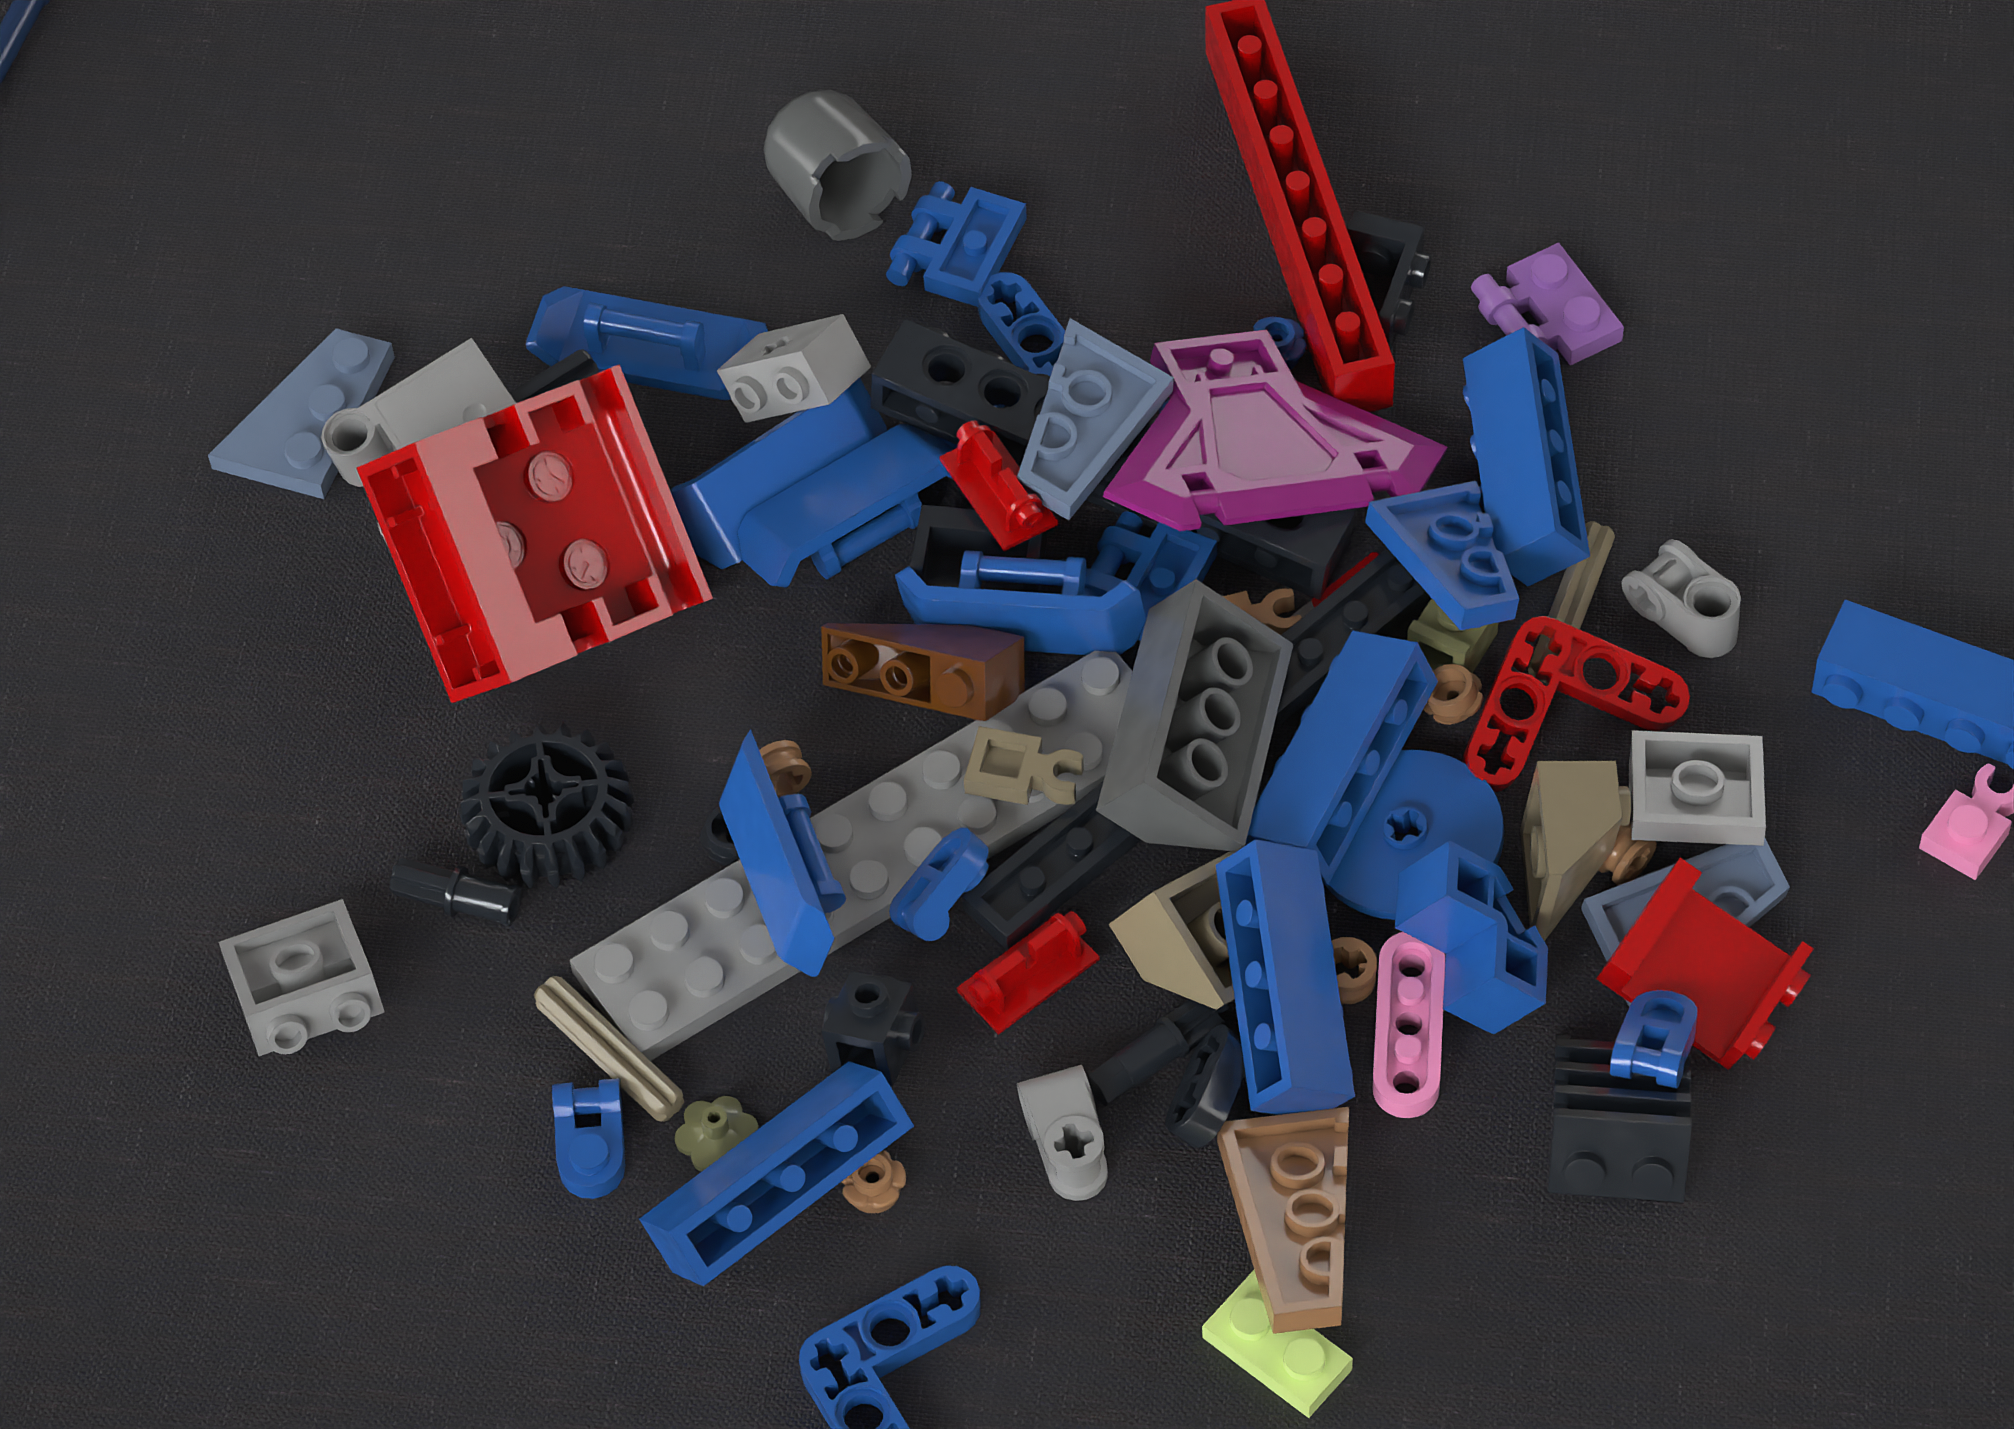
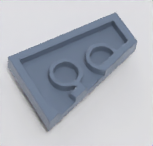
[1017,318,1174,520]
[208,329,395,499]
[1581,839,1790,1007]

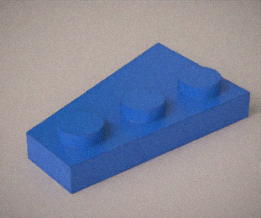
[1365,481,1519,630]

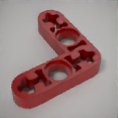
[1462,616,1690,792]

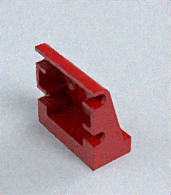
[356,364,713,703]

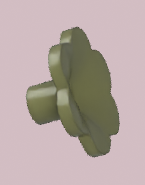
[675,1096,759,1172]

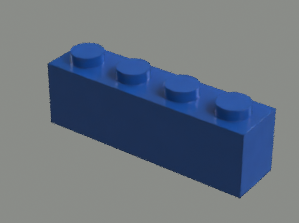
[1463,327,1590,586]
[1811,600,2014,770]
[1246,630,1438,885]
[1216,839,1355,1115]
[639,1061,914,1286]

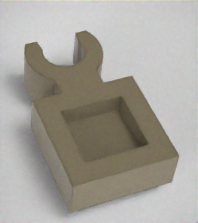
[964,726,1084,805]

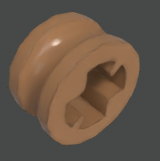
[759,740,812,798]
[1598,822,1657,886]
[1331,937,1377,1004]

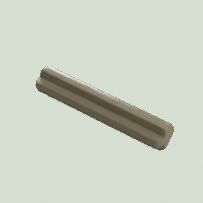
[1528,521,1615,684]
[534,976,684,1122]

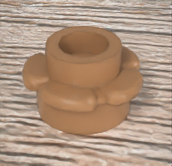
[1424,664,1483,725]
[841,1150,906,1213]

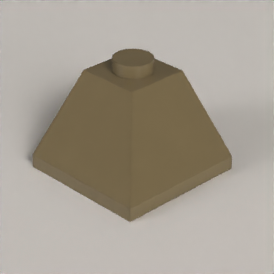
[1520,761,1631,941]
[1109,851,1235,1010]

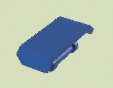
[526,286,768,400]
[670,378,888,569]
[737,424,954,588]
[895,550,1146,655]
[719,729,846,977]

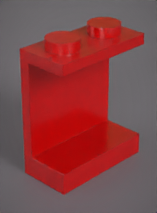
[1596,858,1814,1070]

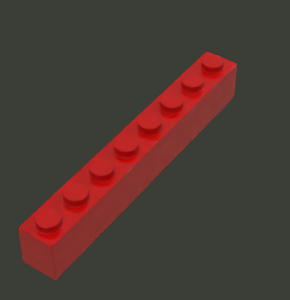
[1205,0,1395,412]

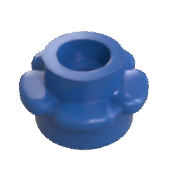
[1253,316,1306,370]

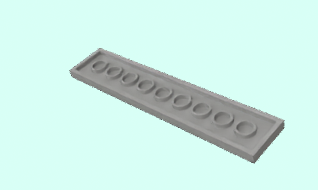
[570,651,1133,1061]

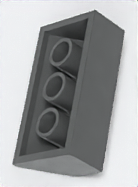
[1096,579,1293,852]

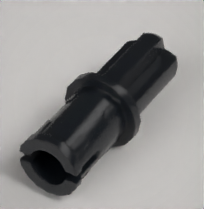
[390,858,522,927]

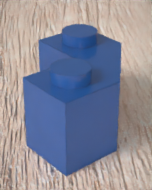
[1395,840,1548,1035]

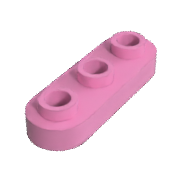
[1373,932,1445,1118]

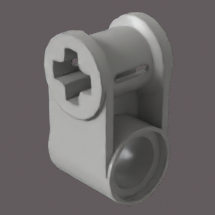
[1622,539,1741,658]
[1017,1065,1108,1201]

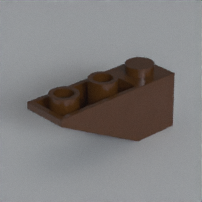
[821,623,1025,722]

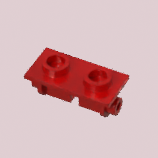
[940,421,1058,551]
[957,911,1100,1035]

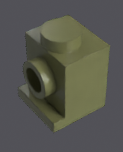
[1407,599,1498,673]

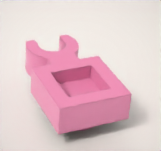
[1919,764,2014,880]

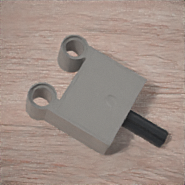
[321,338,600,546]

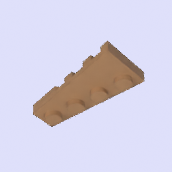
[1217,1107,1349,1334]

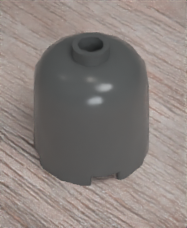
[764,90,912,241]

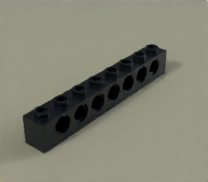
[871,319,1356,600]

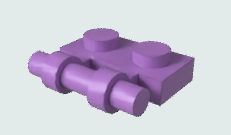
[1471,243,1624,366]

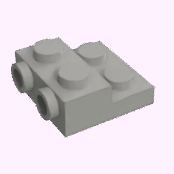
[1629,730,1766,846]
[218,899,384,1056]

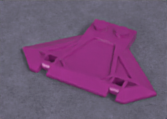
[1103,330,1447,531]

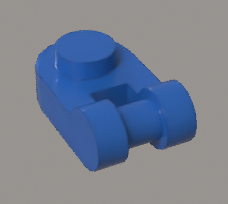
[889,828,988,941]
[1610,990,1697,1088]
[552,1078,626,1199]

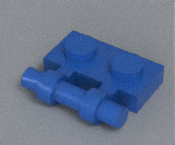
[886,181,1027,307]
[1082,511,1217,641]

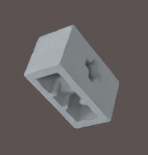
[717,314,871,423]

